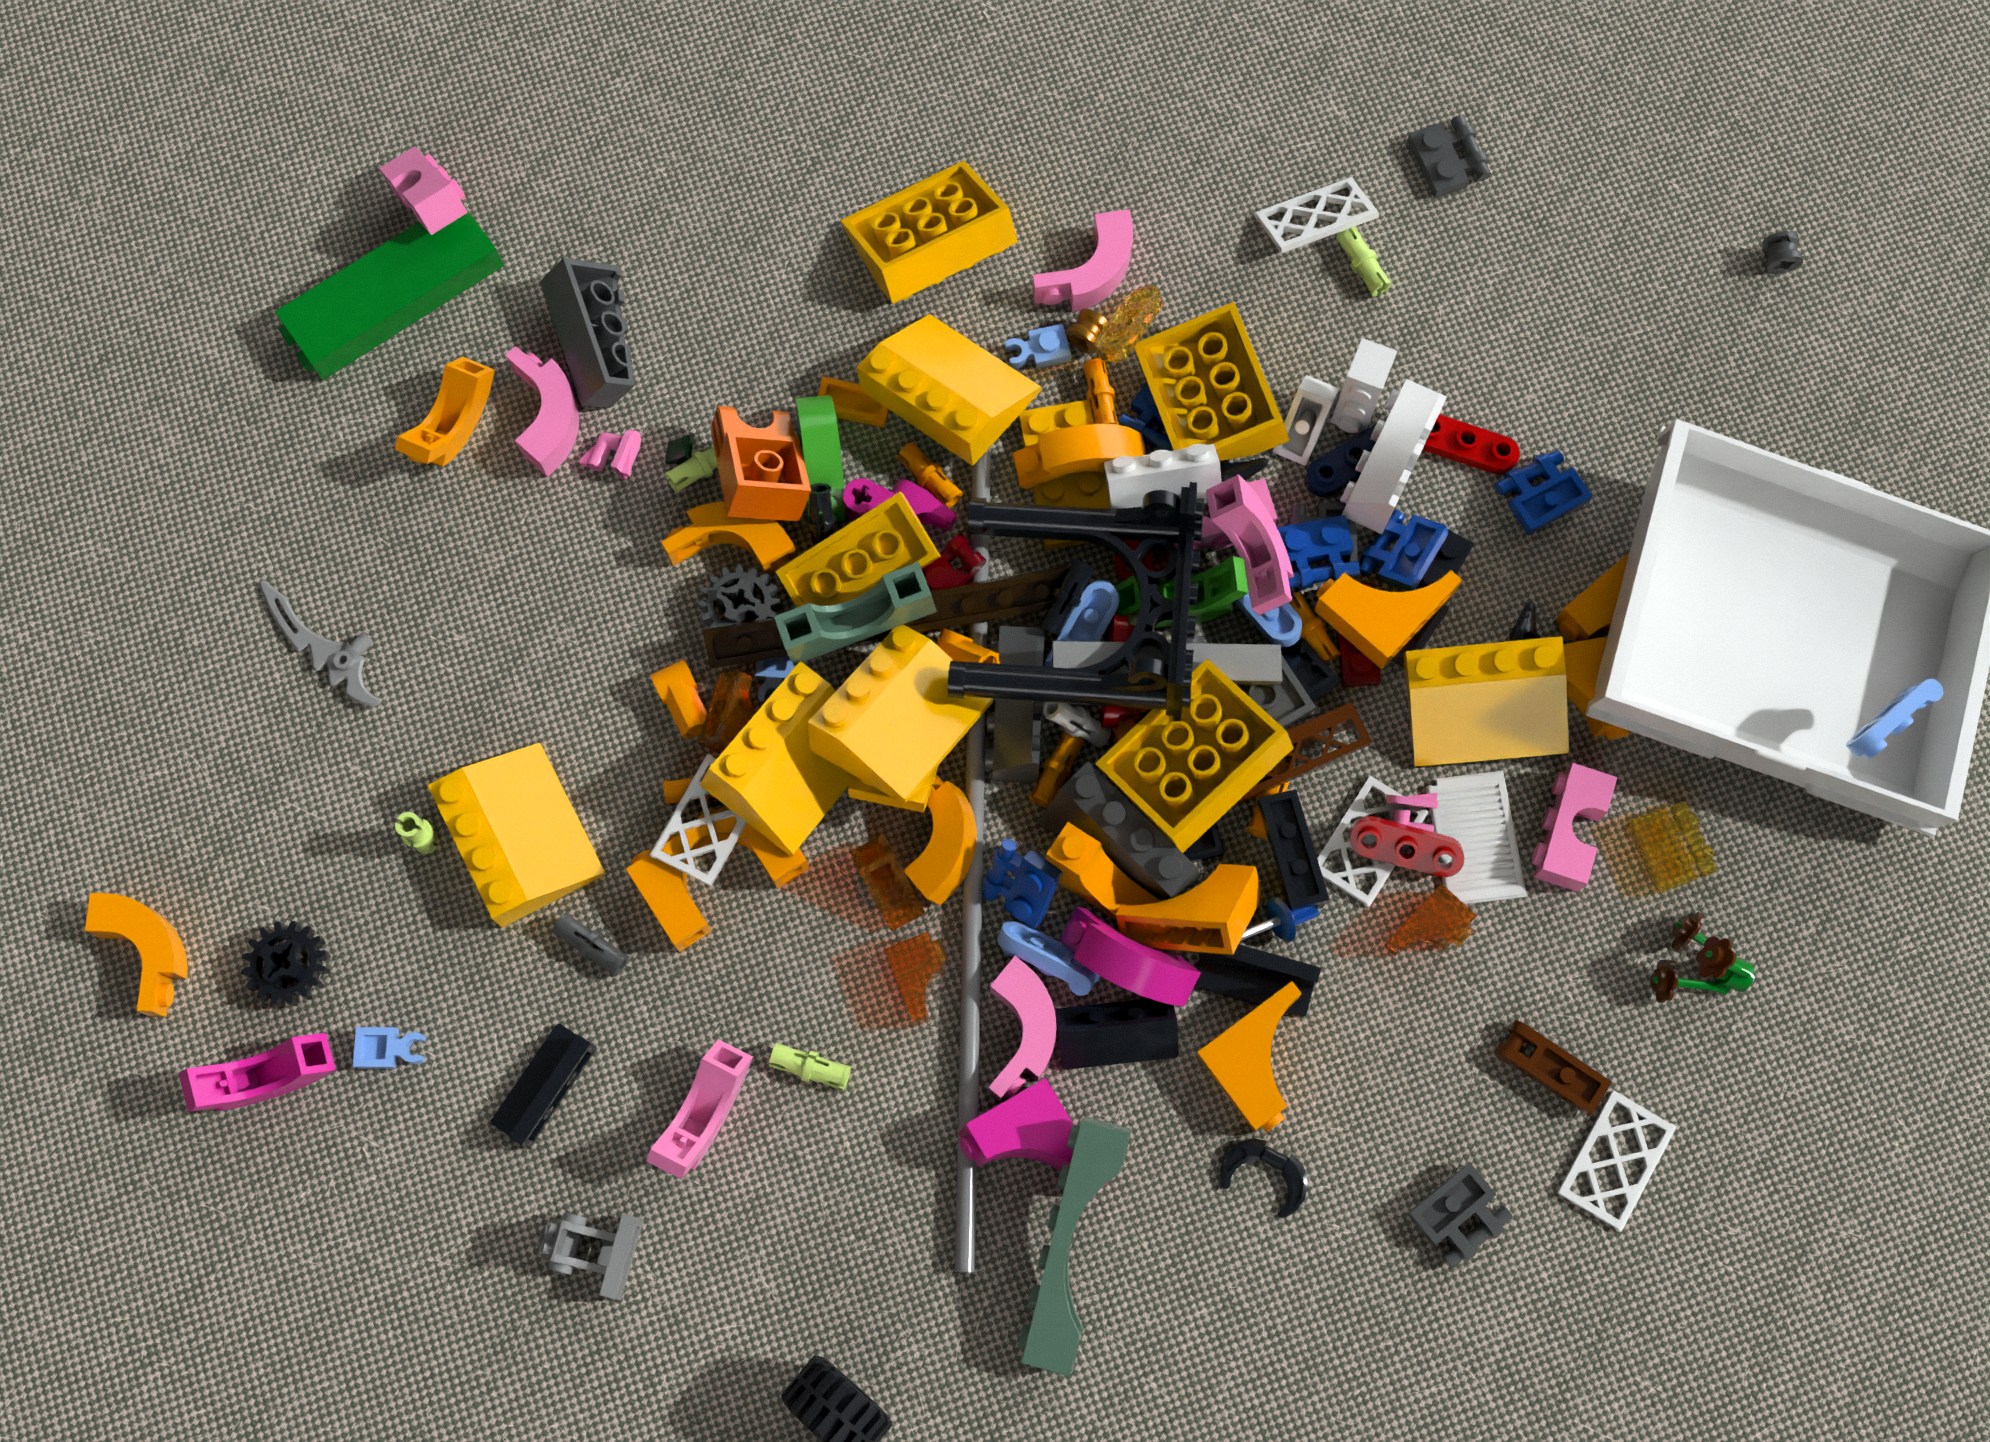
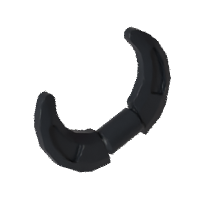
[1220,1139,1308,1218]

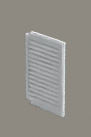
[1426,771,1527,905]

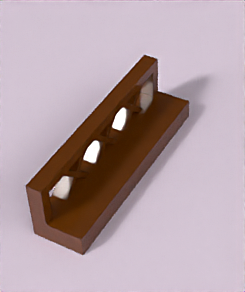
[1233,702,1372,806]

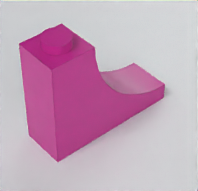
[958,1078,1109,1188]

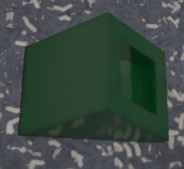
[665,435,693,464]

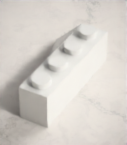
[1340,379,1447,534]

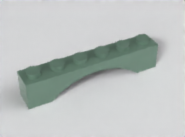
[1018,1116,1132,1376]

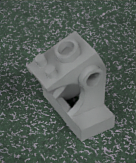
[537,1212,644,1300]

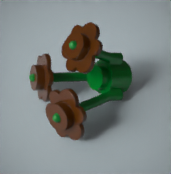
[1651,912,1755,1003]

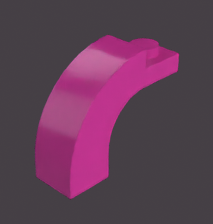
[1060,907,1201,1007]
[179,1033,336,1112]

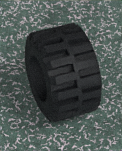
[781,1355,892,1442]

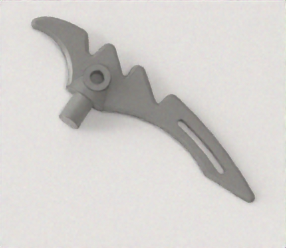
[259,581,381,706]

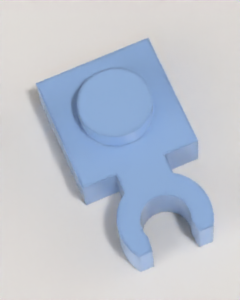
[1005,324,1071,369]
[755,655,796,706]
[353,1027,426,1069]

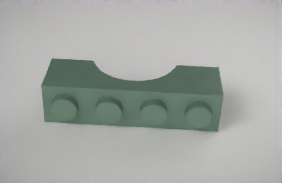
[774,562,937,666]

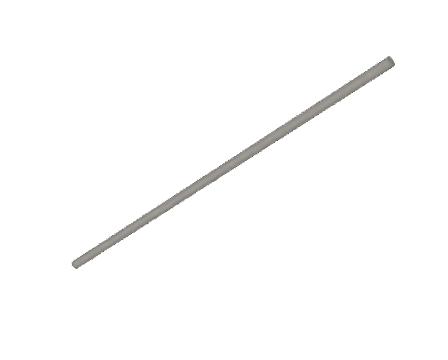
[955,447,991,1273]

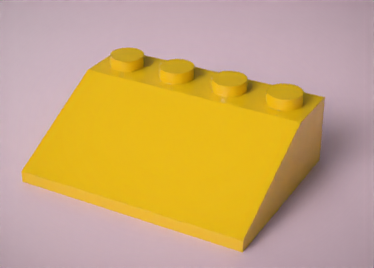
[840,160,1018,304]
[1133,302,1290,461]
[856,314,1041,466]
[808,625,993,804]
[1403,636,1569,767]
[1095,658,1294,853]
[700,661,853,857]
[427,743,606,928]

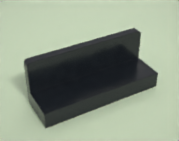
[1257,789,1330,911]
[1194,944,1321,1018]
[1055,999,1179,1070]
[491,1024,597,1149]

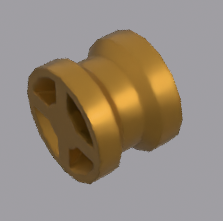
[1066,308,1111,354]

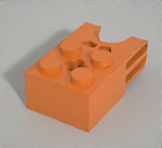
[711,406,811,521]

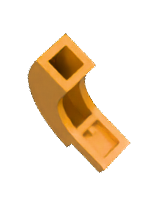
[394,356,495,467]
[1013,424,1146,490]
[661,501,797,576]
[904,775,977,905]
[85,893,188,1017]

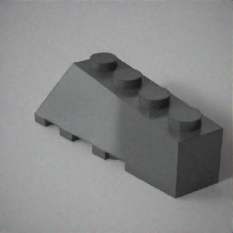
[540,258,635,408]
[985,626,1045,783]
[1037,761,1200,900]

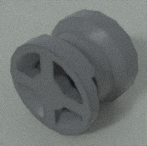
[1762,231,1803,274]

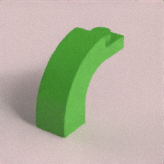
[795,395,846,523]
[1116,556,1249,627]

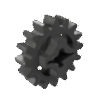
[699,564,781,629]

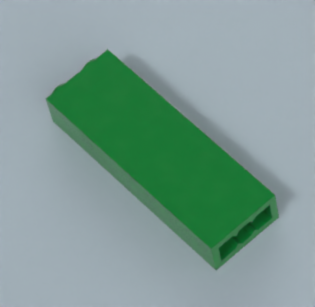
[275,204,504,380]

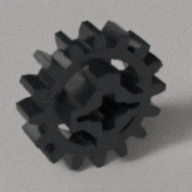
[241,921,331,1007]

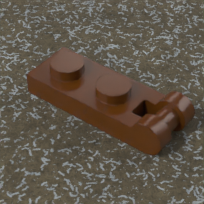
[1494,1020,1612,1116]

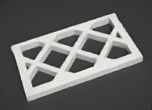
[1254,177,1379,253]
[649,754,747,887]
[1317,776,1428,907]
[1557,1090,1676,1232]

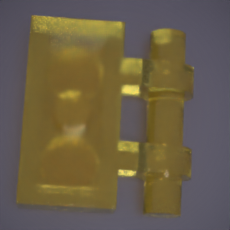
[1625,801,1719,895]

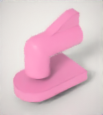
[579,429,641,480]
[1385,792,1438,832]

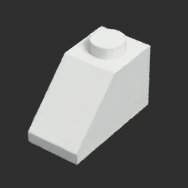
[1272,375,1339,466]

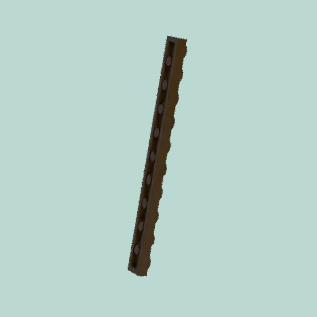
[703,565,1081,669]

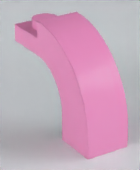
[1032,209,1133,312]
[505,346,579,477]
[1206,474,1294,615]
[989,956,1056,1102]
[646,1039,753,1180]

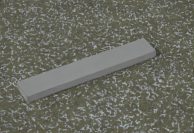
[1052,641,1282,685]

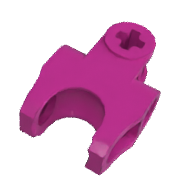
[843,478,956,569]

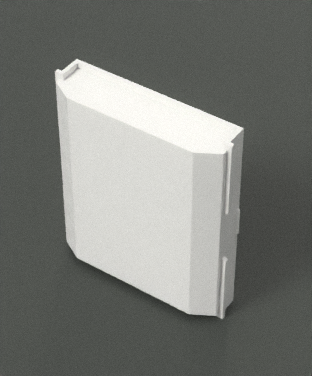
[1585,419,1990,837]

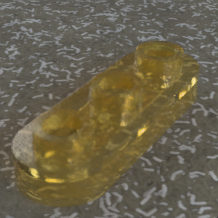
[1094,286,1164,363]

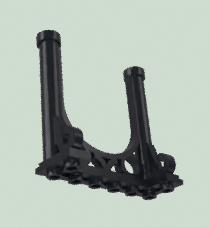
[948,482,1204,722]

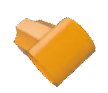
[936,628,1000,664]
[649,659,713,739]

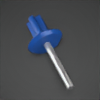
[1240,896,1319,942]

